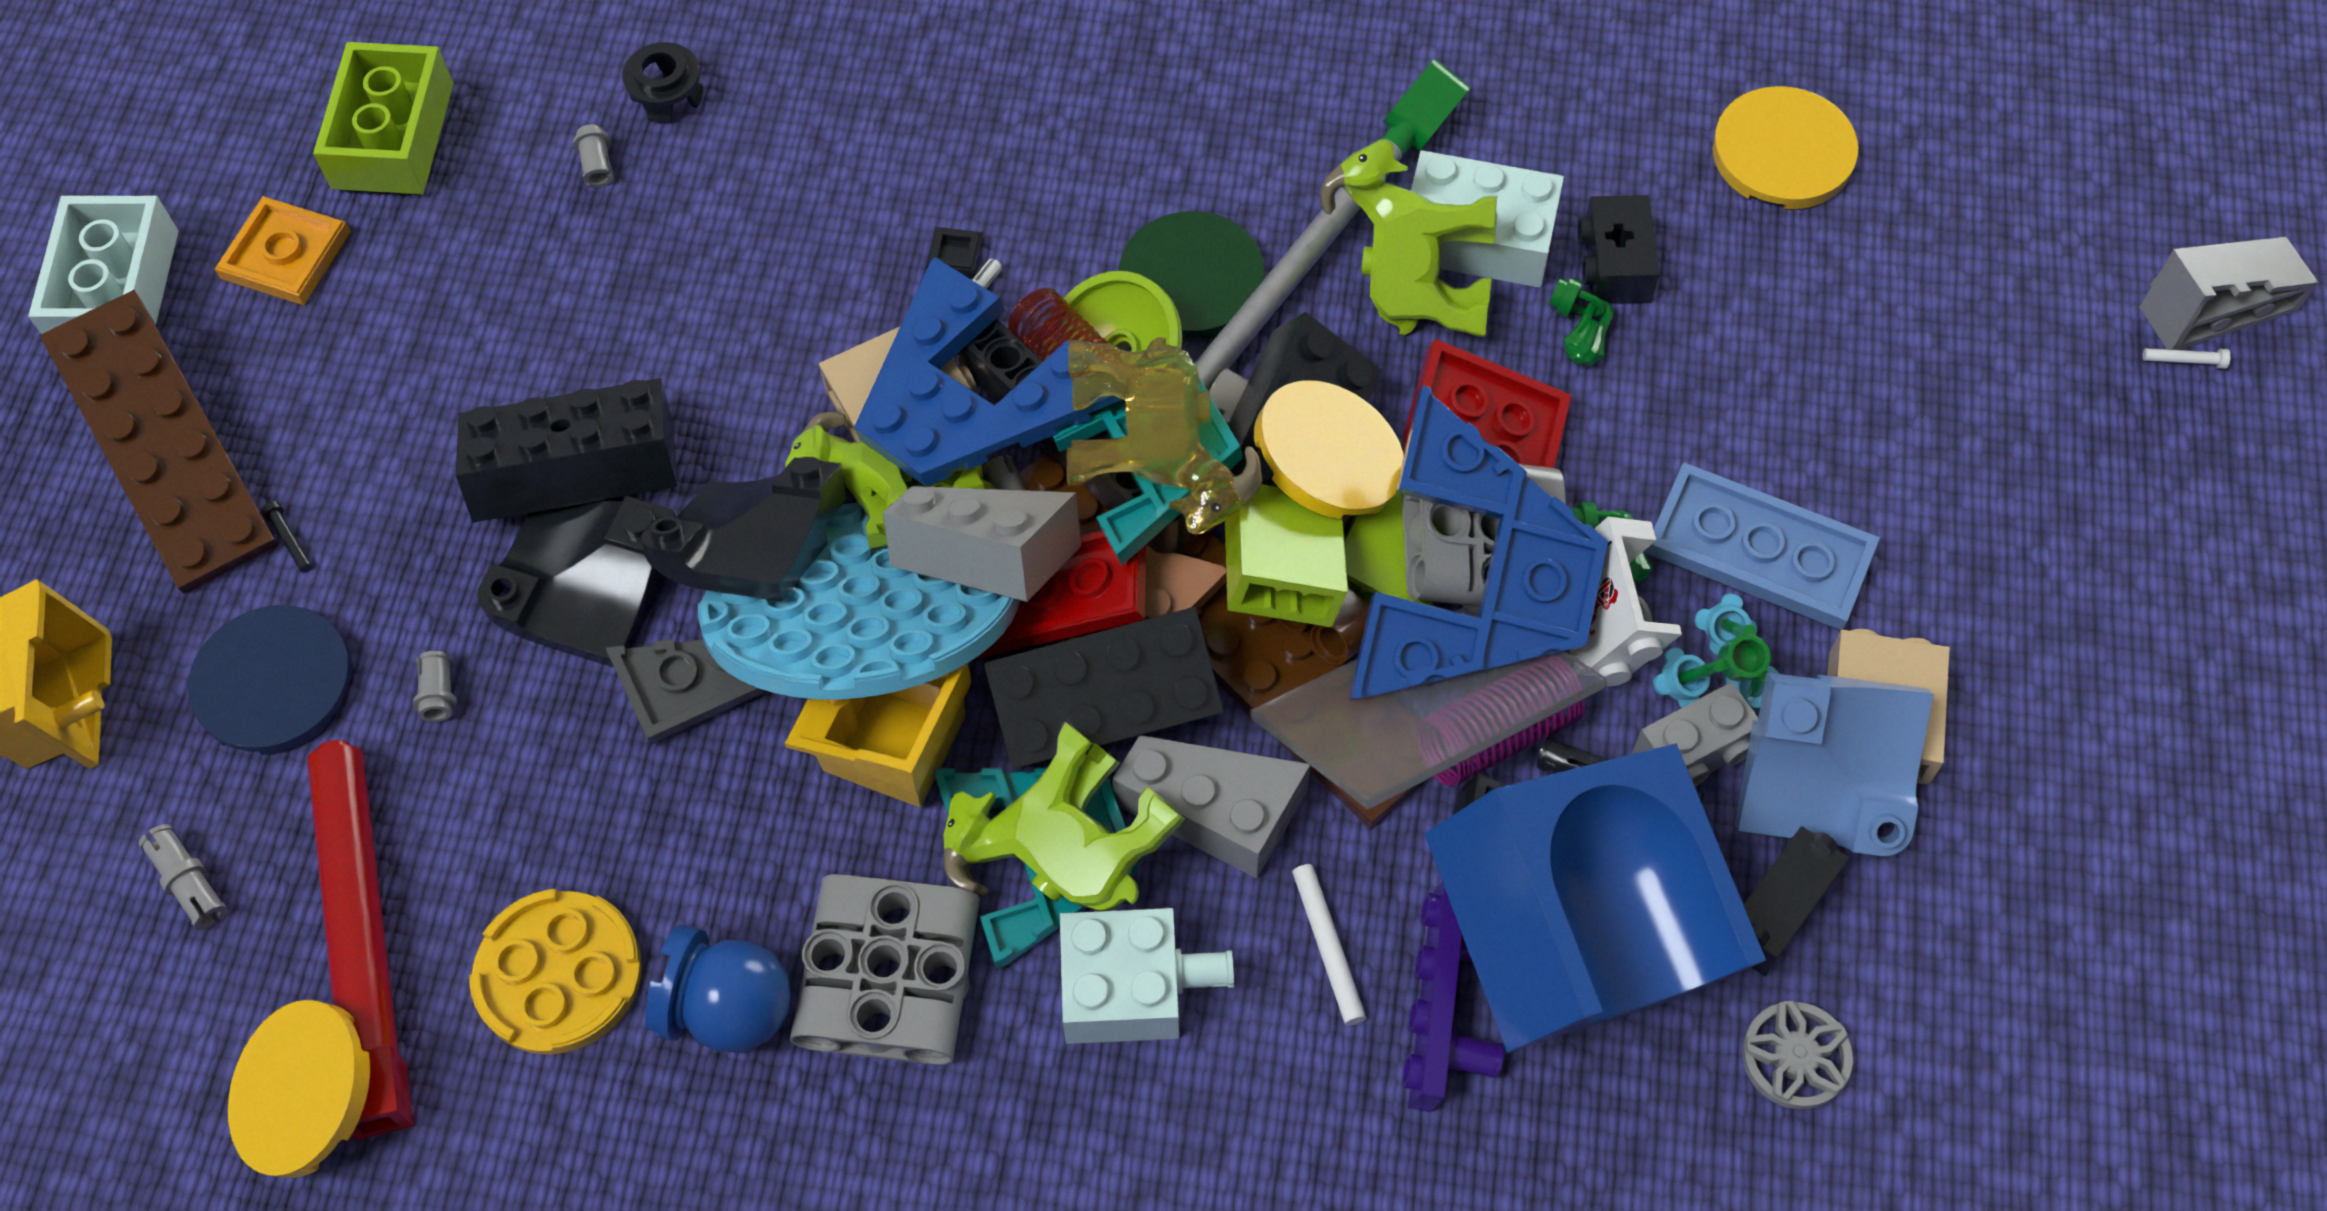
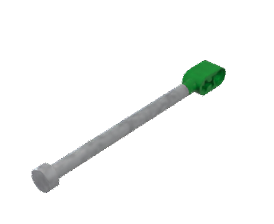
[1186,58,1471,392]

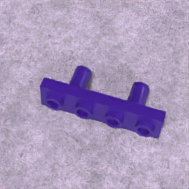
[1402,881,1504,1112]

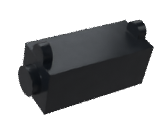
[1743,826,1849,977]

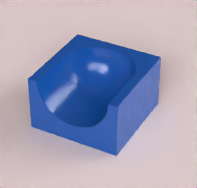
[1424,743,1766,1053]

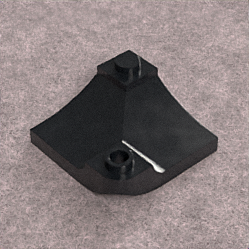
[641,457,847,601]
[478,496,676,668]

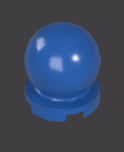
[645,924,792,1053]

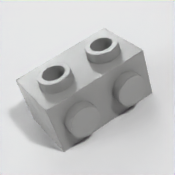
[1632,682,1758,787]

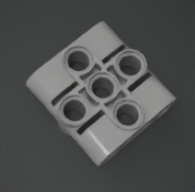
[1402,464,1566,614]
[790,874,980,1065]

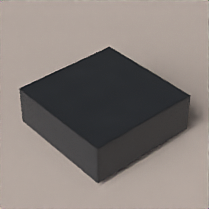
[926,227,984,279]

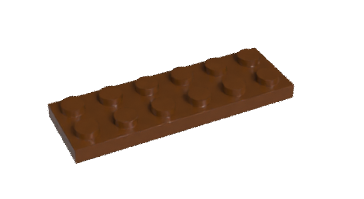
[39,289,278,594]

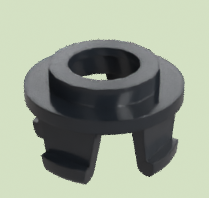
[622,42,704,123]

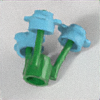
[1653,593,1779,714]

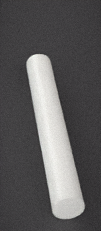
[1292,864,1366,1026]

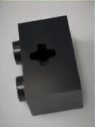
[1577,195,1659,304]

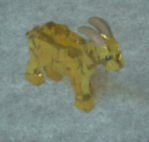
[1067,337,1263,535]

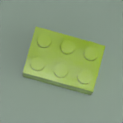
[313,42,454,194]

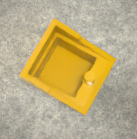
[0,579,112,769]
[784,663,972,808]

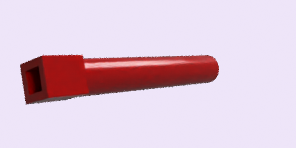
[307,740,414,1141]

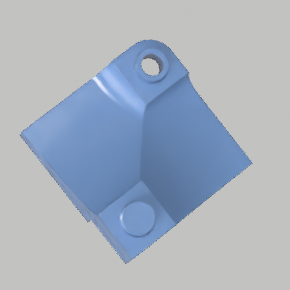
[1734,672,1934,856]

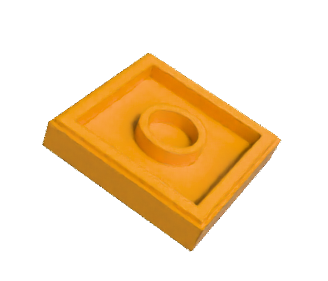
[214,196,351,306]

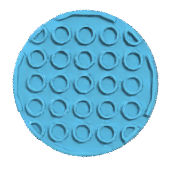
[698,503,1020,700]

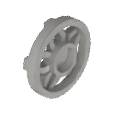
[1742,1001,1853,1110]

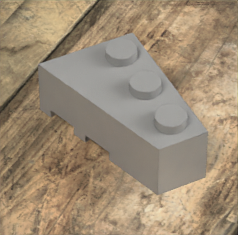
[2139,237,2318,350]
[883,486,1081,602]
[1112,735,1311,878]

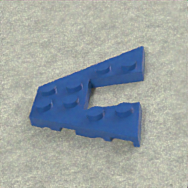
[854,257,1143,487]
[1348,386,1608,701]

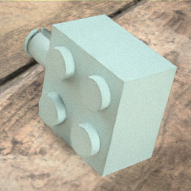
[1060,908,1234,1044]

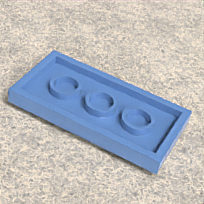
[1645,462,1880,630]

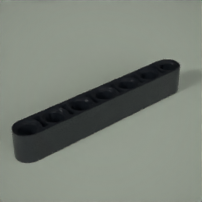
[957,318,1191,554]

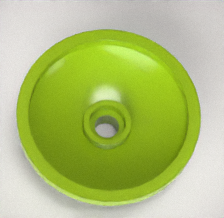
[1043,271,1182,384]

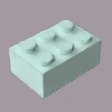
[1411,150,1564,288]
[28,196,179,334]

